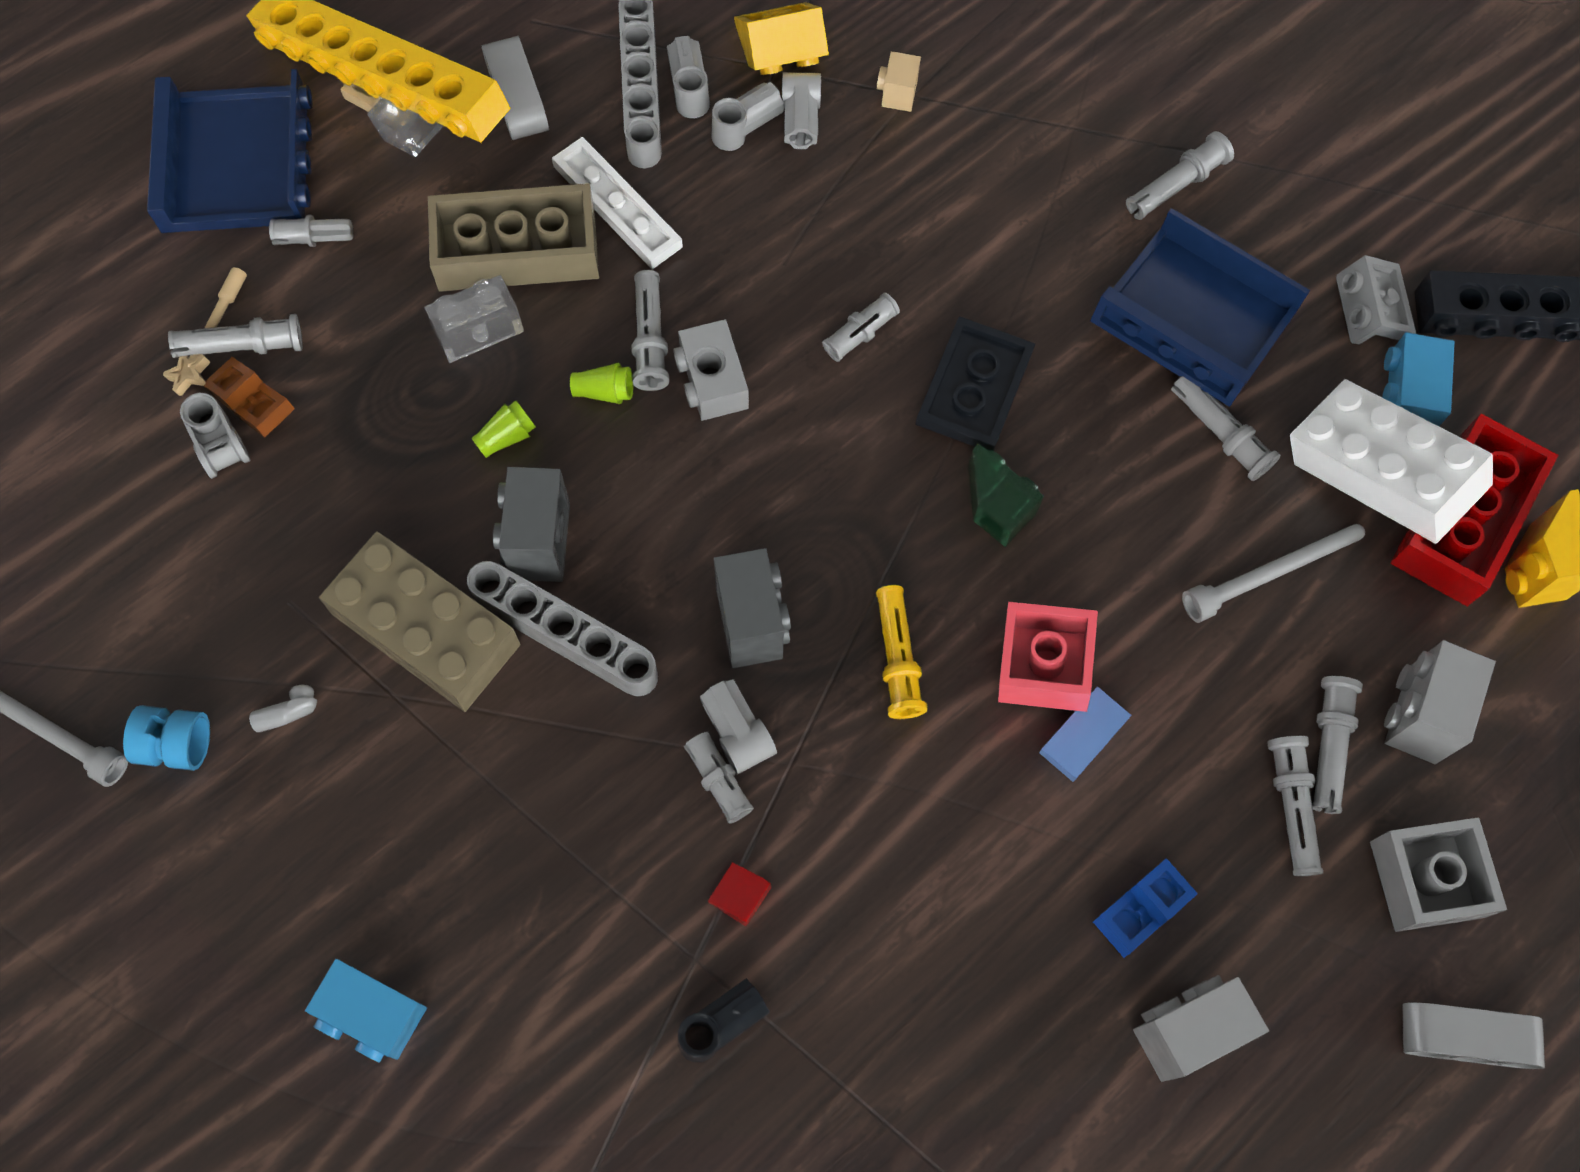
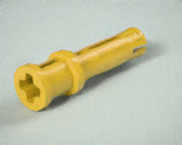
[876,585,927,719]

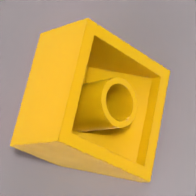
[734,2,829,75]
[1505,489,1580,608]

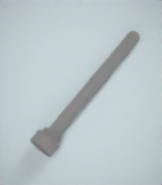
[1182,524,1365,623]
[0,691,128,787]

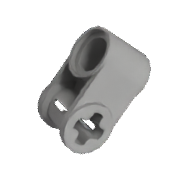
[180,393,251,479]

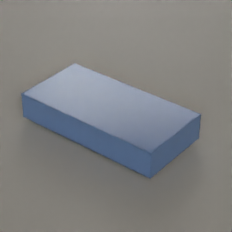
[1039,686,1132,782]

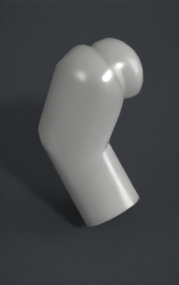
[249,685,317,732]

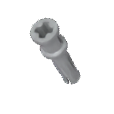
[1126,131,1234,220]
[631,270,669,391]
[168,314,303,358]
[1171,376,1281,481]
[1312,676,1363,814]
[1267,736,1323,876]

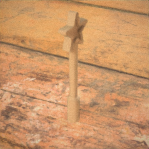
[163,267,247,396]

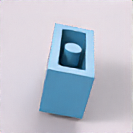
[1382,332,1455,426]
[305,959,427,1063]

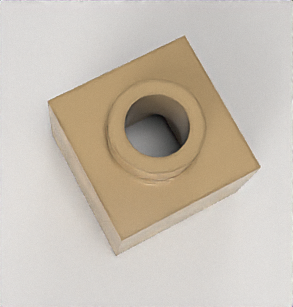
[877,51,921,112]

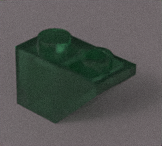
[968,444,1044,547]

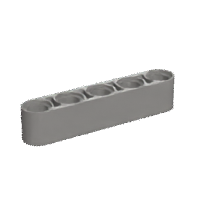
[618,0,662,168]
[467,561,658,696]

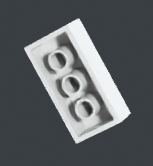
[1290,379,1493,544]

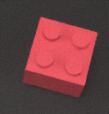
[998,602,1098,712]

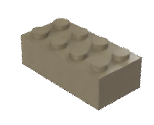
[428,183,599,292]
[318,531,521,712]

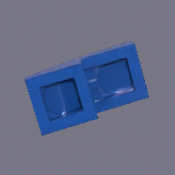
[1093,858,1198,958]

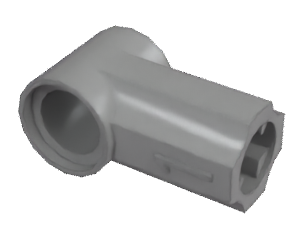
[667,36,710,118]
[782,72,821,149]
[711,82,785,151]
[700,679,777,775]

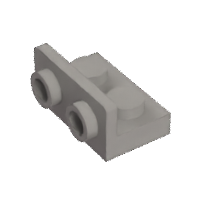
[1336,255,1416,345]

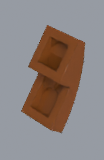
[204,357,295,437]

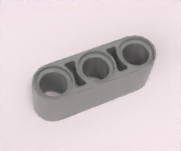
[481,36,549,140]
[1402,1003,1545,1069]

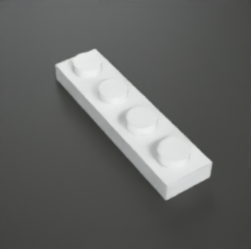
[552,137,683,269]

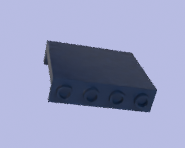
[147,69,313,233]
[1090,208,1310,407]

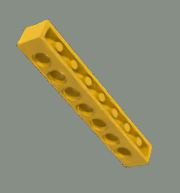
[246,0,511,143]

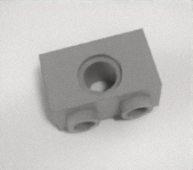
[673,319,749,421]

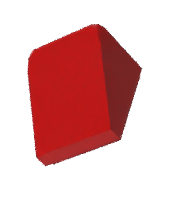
[708,862,771,927]

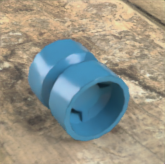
[123,705,210,771]

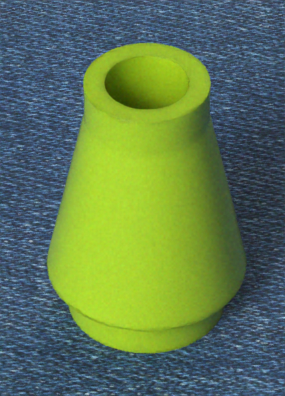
[570,363,634,404]
[472,400,536,458]

